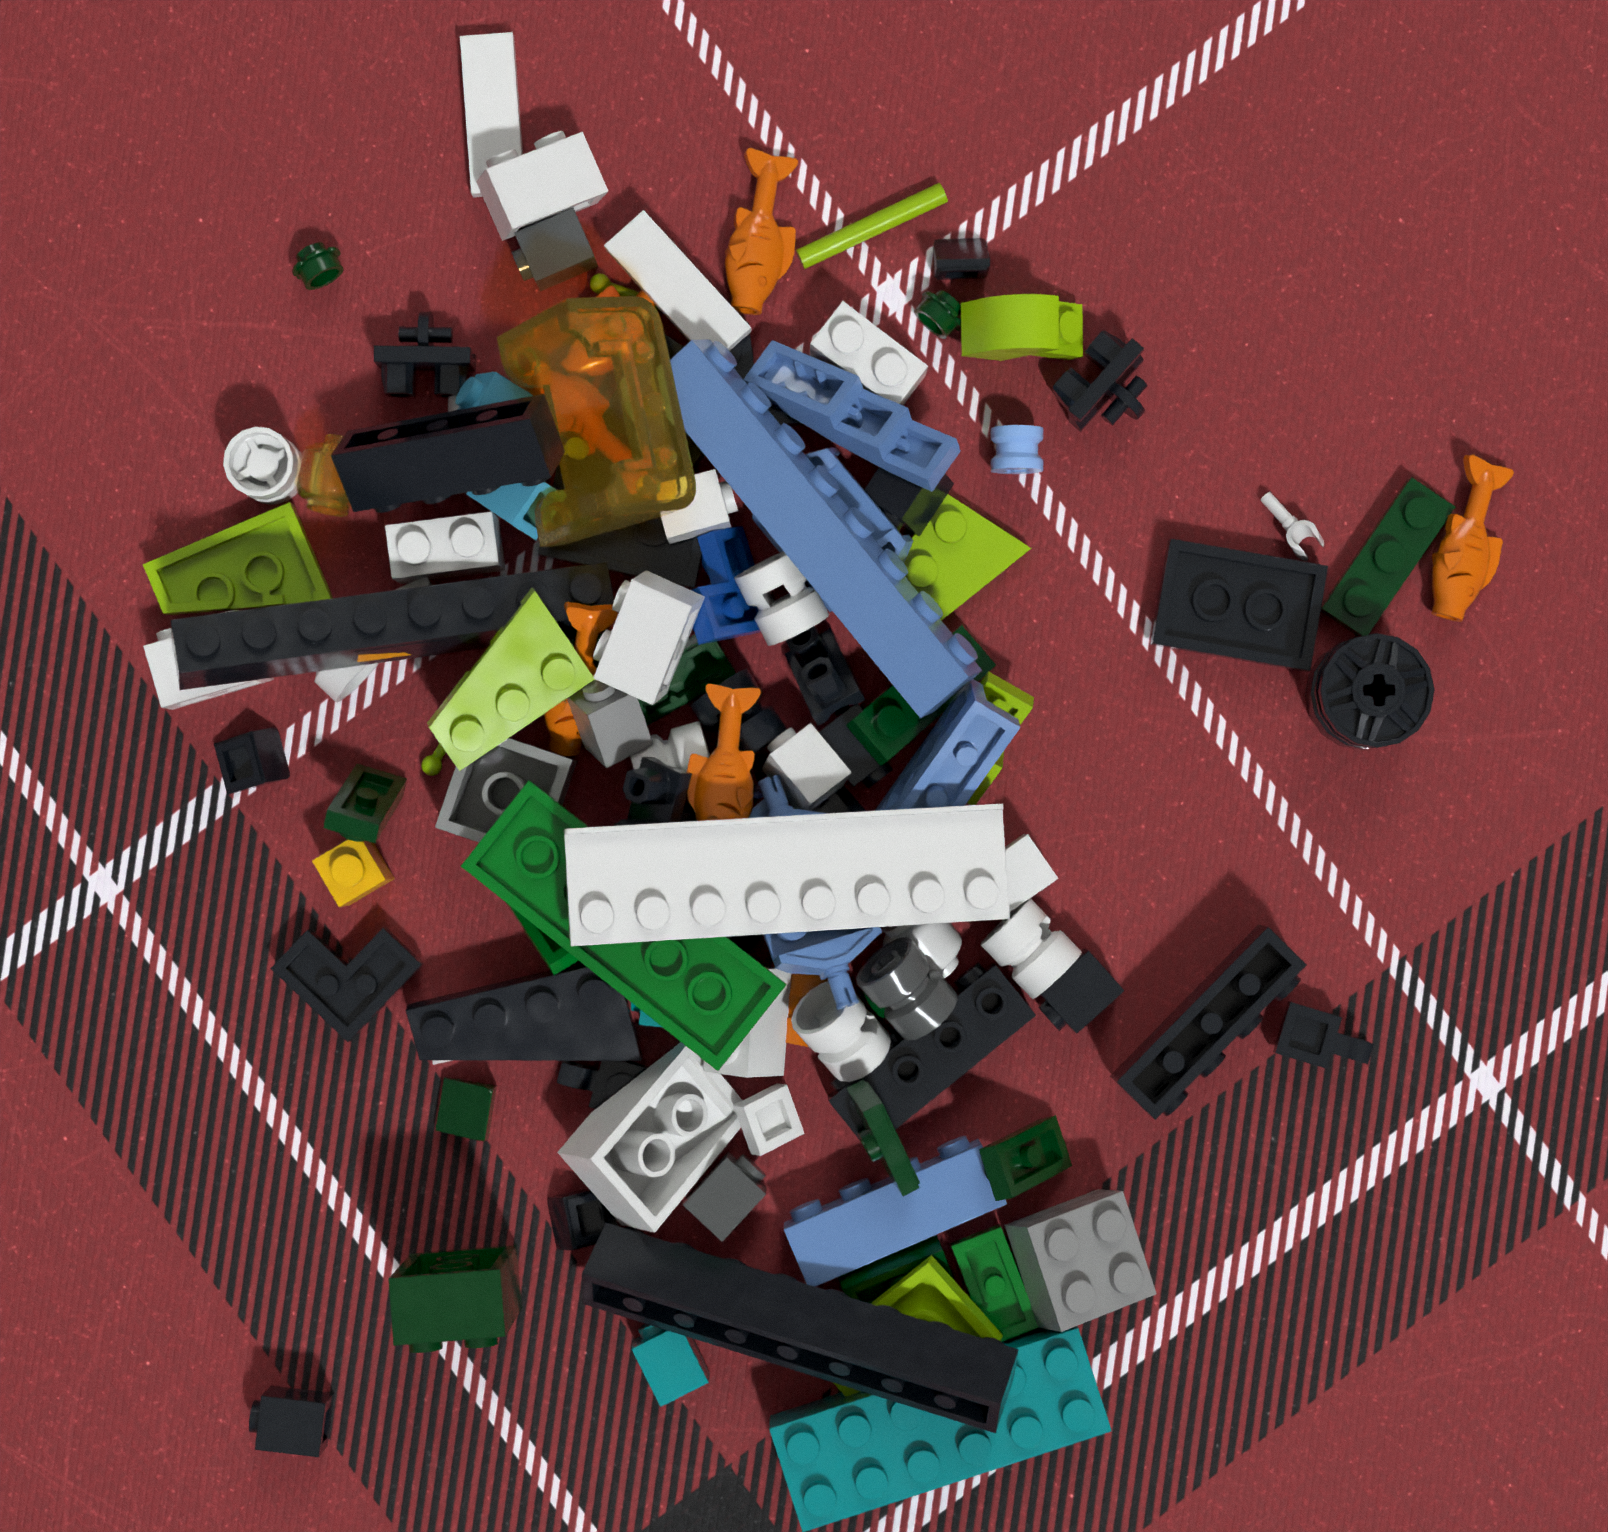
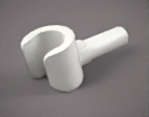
[1260,492,1324,561]

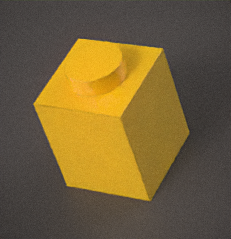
[312,840,395,907]

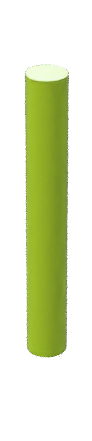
[796,183,948,269]

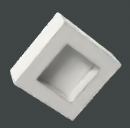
[733,1083,805,1156]

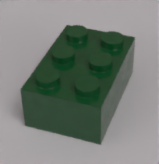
[388,1245,522,1353]

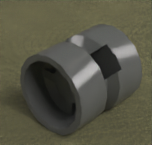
[856,937,958,1041]

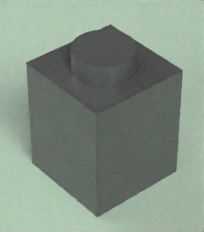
[511,208,598,292]
[683,1152,767,1241]

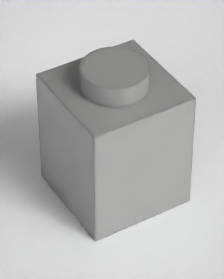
[567,679,653,768]

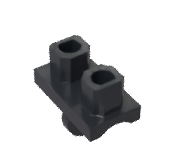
[374,311,476,398]
[1053,330,1148,432]
[785,626,866,726]
[614,757,695,826]

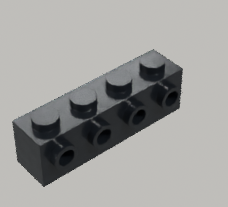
[331,394,565,513]
[1110,925,1307,1120]
[828,962,1036,1140]

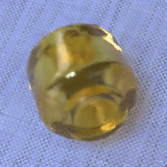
[296,434,352,517]

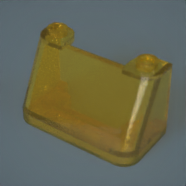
[497,296,696,547]

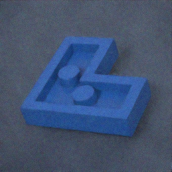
[691,526,761,645]

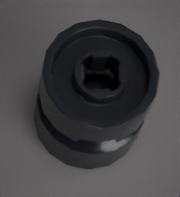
[690,668,787,754]

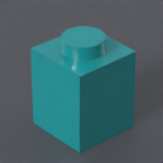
[632,1324,710,1407]

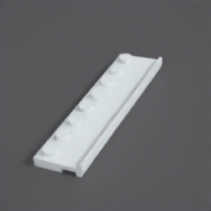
[564,804,1010,946]

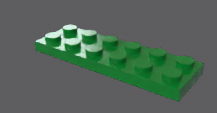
[461,780,787,1071]

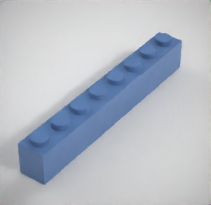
[646,339,982,718]

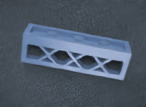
[875,679,1021,811]

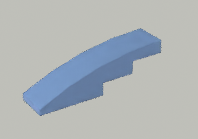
[743,340,961,492]

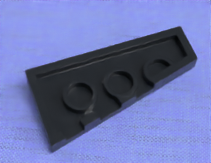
[406,963,642,1061]

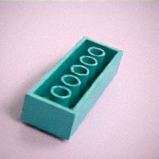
[769,1326,1112,1532]

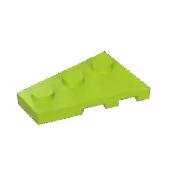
[904,494,1031,621]

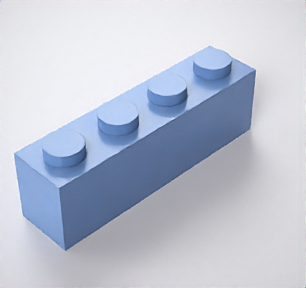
[784,1136,1007,1287]

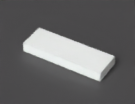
[460,32,523,198]
[604,210,752,351]

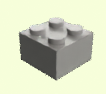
[435,738,577,842]
[1005,1189,1157,1332]

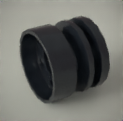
[1305,633,1435,750]

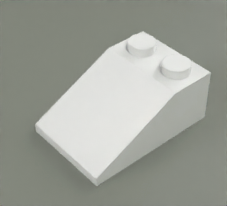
[557,1042,743,1232]

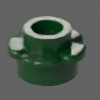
[292,242,344,290]
[914,290,961,339]

